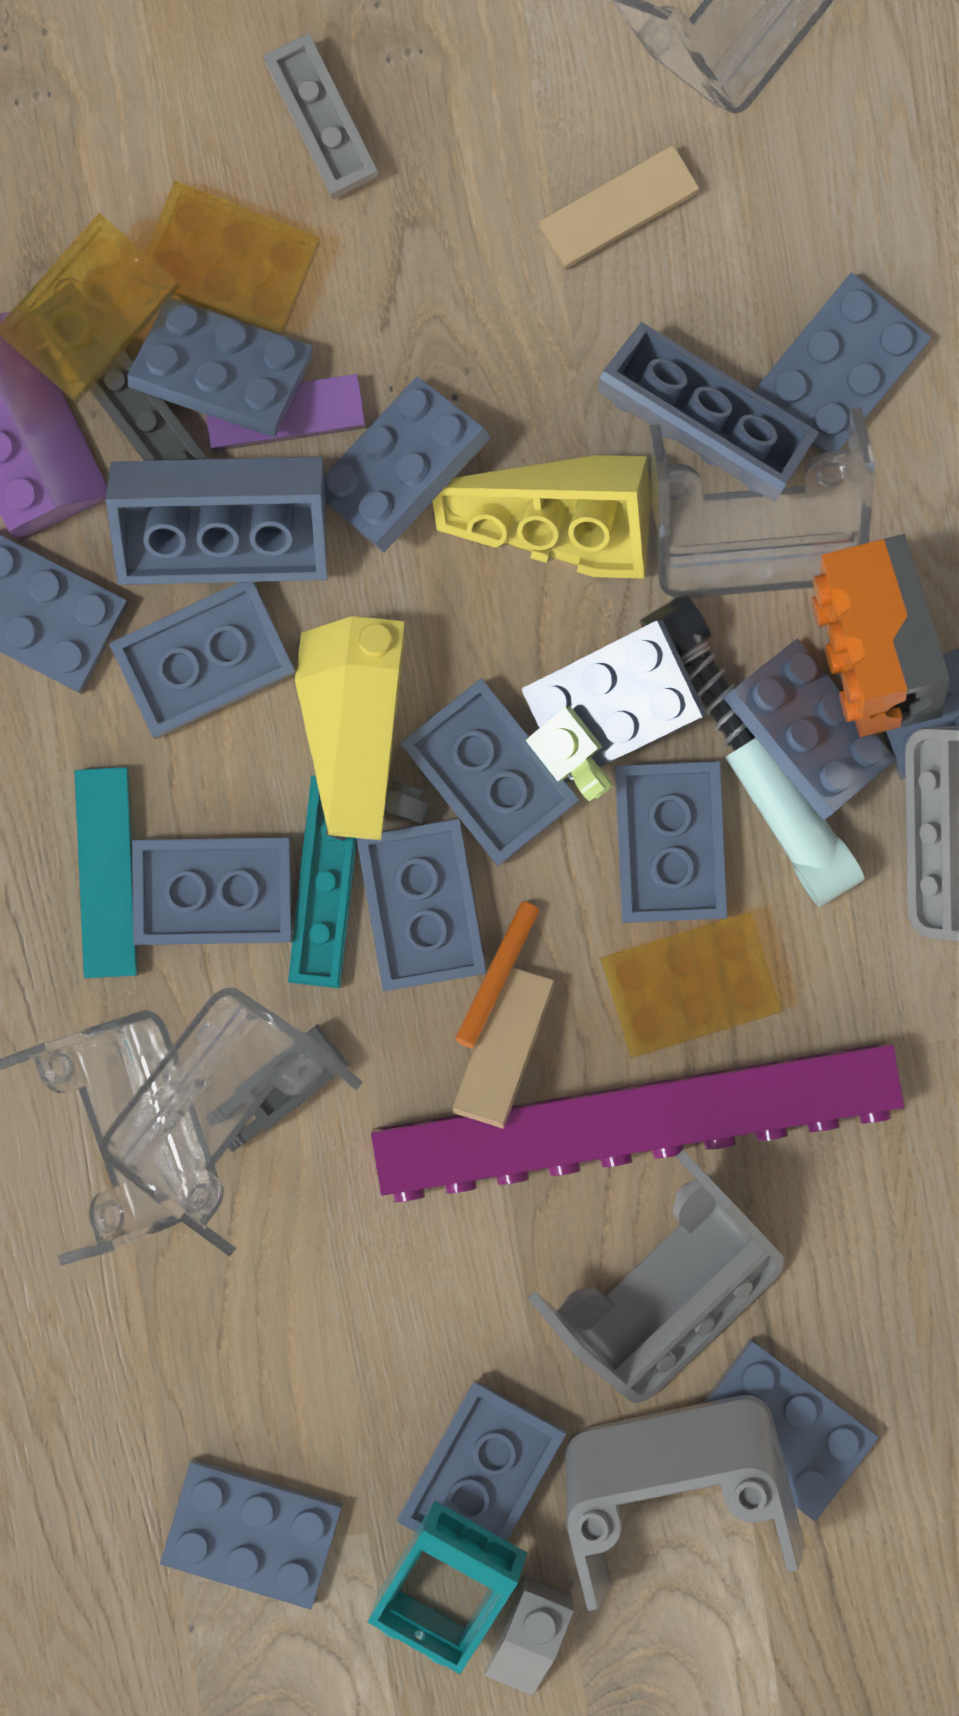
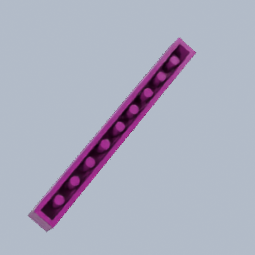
[371,1043,904,1203]

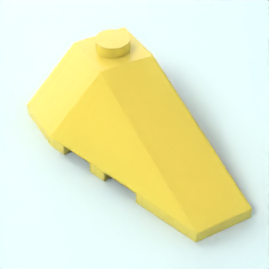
[432,455,651,579]
[295,616,405,840]

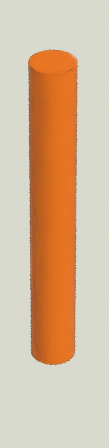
[455,902,540,1048]

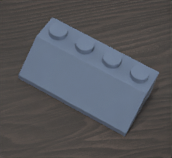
[598,322,819,502]
[105,457,327,585]

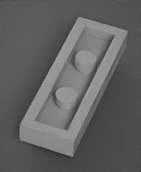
[263,33,378,200]

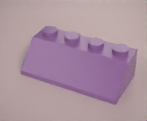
[0,310,107,541]

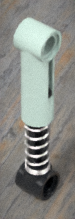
[639,593,865,908]

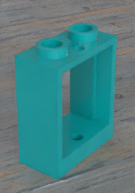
[367,1500,527,1674]

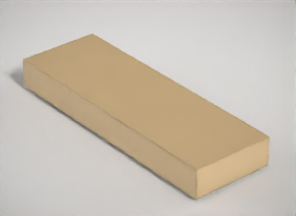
[539,145,699,270]
[453,968,554,1129]

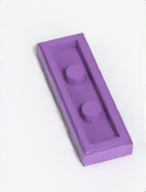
[206,374,366,451]

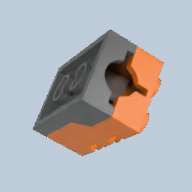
[811,534,950,737]

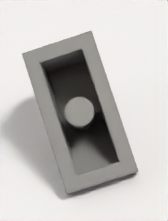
[484,1575,574,1695]

